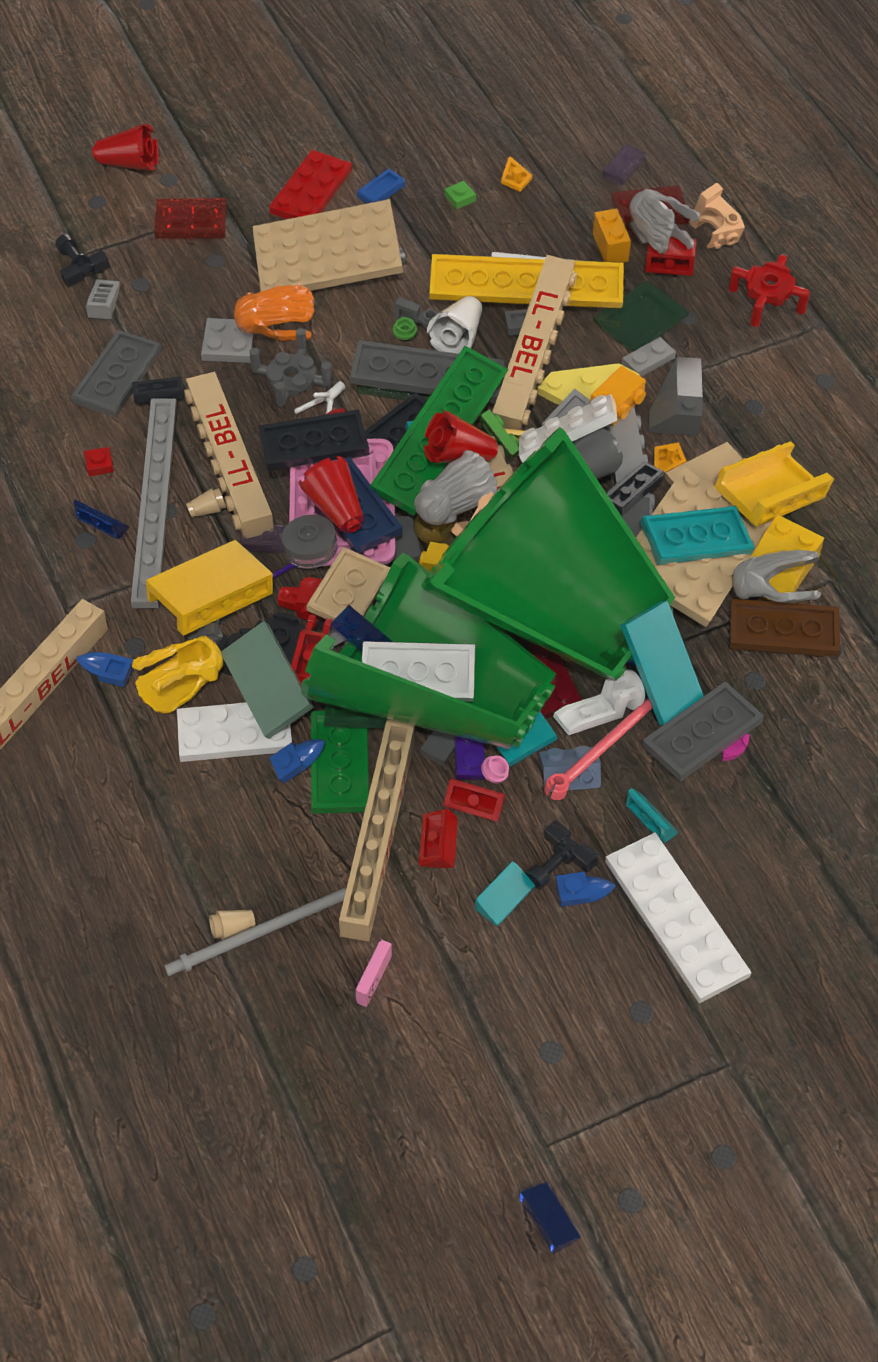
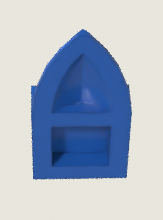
[76,652,133,687]
[269,739,325,783]
[555,872,616,907]

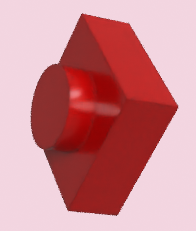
[84,447,114,477]

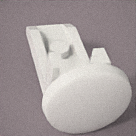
[553,669,645,735]

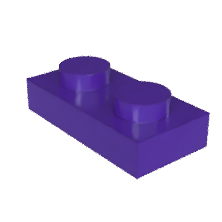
[454,736,485,780]

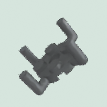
[249,328,332,407]

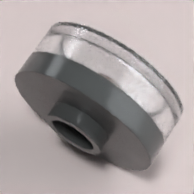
[282,515,338,568]

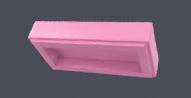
[356,940,392,1007]

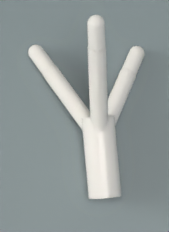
[294,381,345,414]

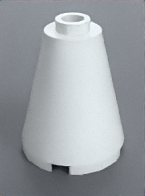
[427,296,482,354]

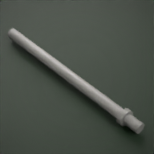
[164,888,346,977]

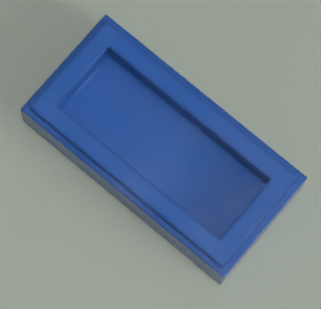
[357,169,405,204]

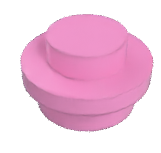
[481,756,509,783]

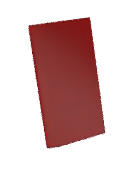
[443,778,507,822]
[418,808,458,868]

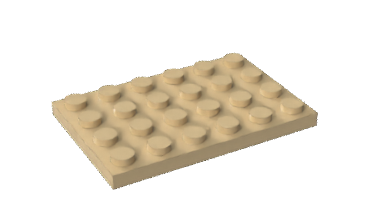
[253,199,403,291]
[636,467,773,627]

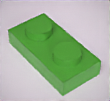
[480,410,519,461]

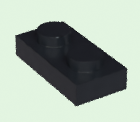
[132,376,184,404]

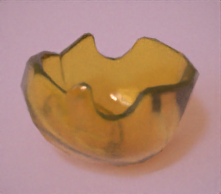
[413,515,456,544]

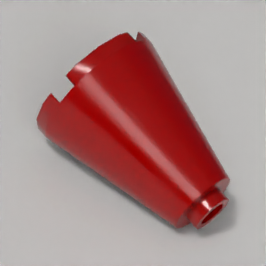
[92,124,159,171]
[424,411,498,463]
[299,456,364,533]

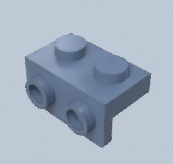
[539,746,601,792]

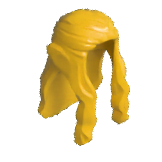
[132,636,223,714]

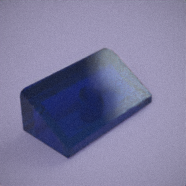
[73,499,129,539]
[519,1182,581,1254]

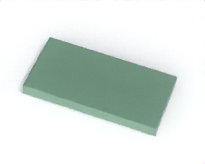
[221,621,314,739]

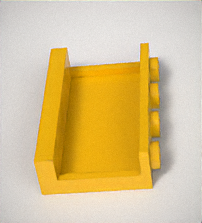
[714,441,834,527]
[146,540,273,636]

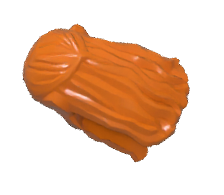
[234,284,315,341]

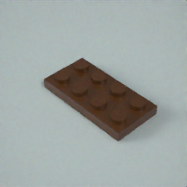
[730,599,840,657]

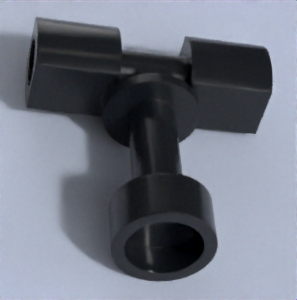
[55,234,110,287]
[525,820,599,890]

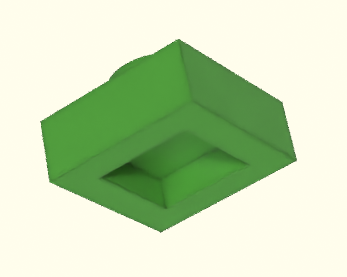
[444,181,476,209]

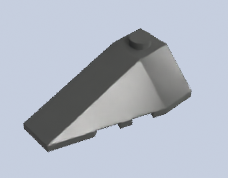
[648,357,703,436]

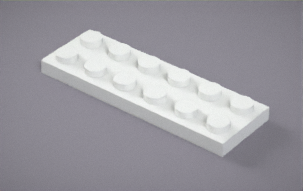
[605,833,751,1003]

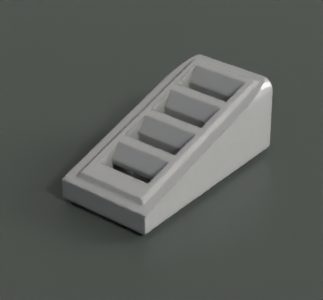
[86,280,121,319]

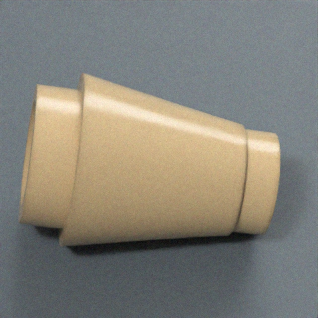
[186,488,226,518]
[209,910,255,940]

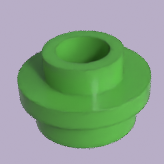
[393,317,417,340]

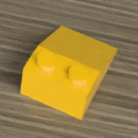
[750,515,824,603]

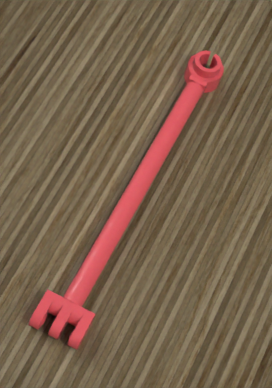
[544,697,653,800]

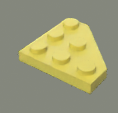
[537,363,640,405]

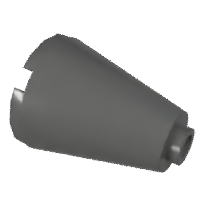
[574,428,623,479]

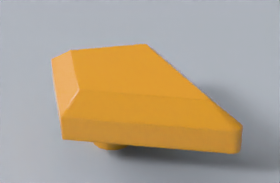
[501,157,532,192]
[654,442,687,474]

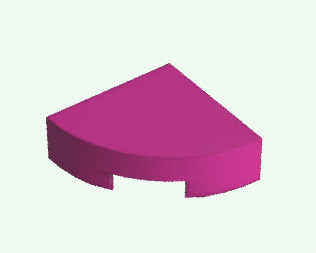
[722,734,749,761]

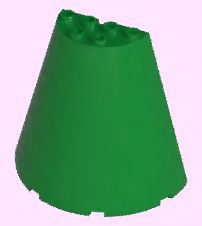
[421,427,675,680]
[301,552,556,749]

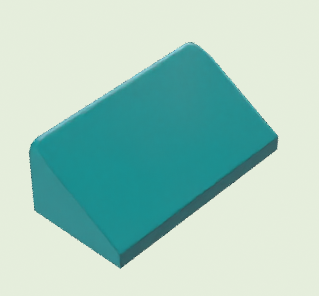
[626,788,678,844]
[475,861,535,927]

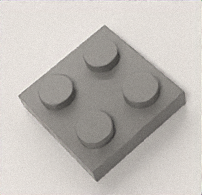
[201,318,255,363]

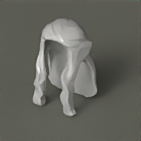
[630,189,700,254]
[414,450,497,525]
[733,550,821,603]

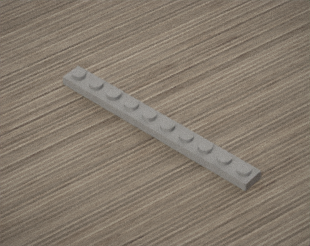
[131,399,177,608]

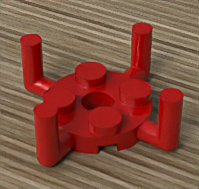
[729,254,810,327]

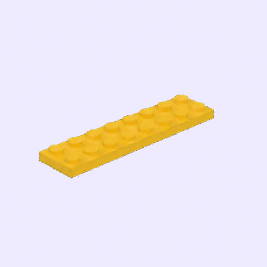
[430,254,624,308]

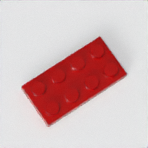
[269,150,352,219]

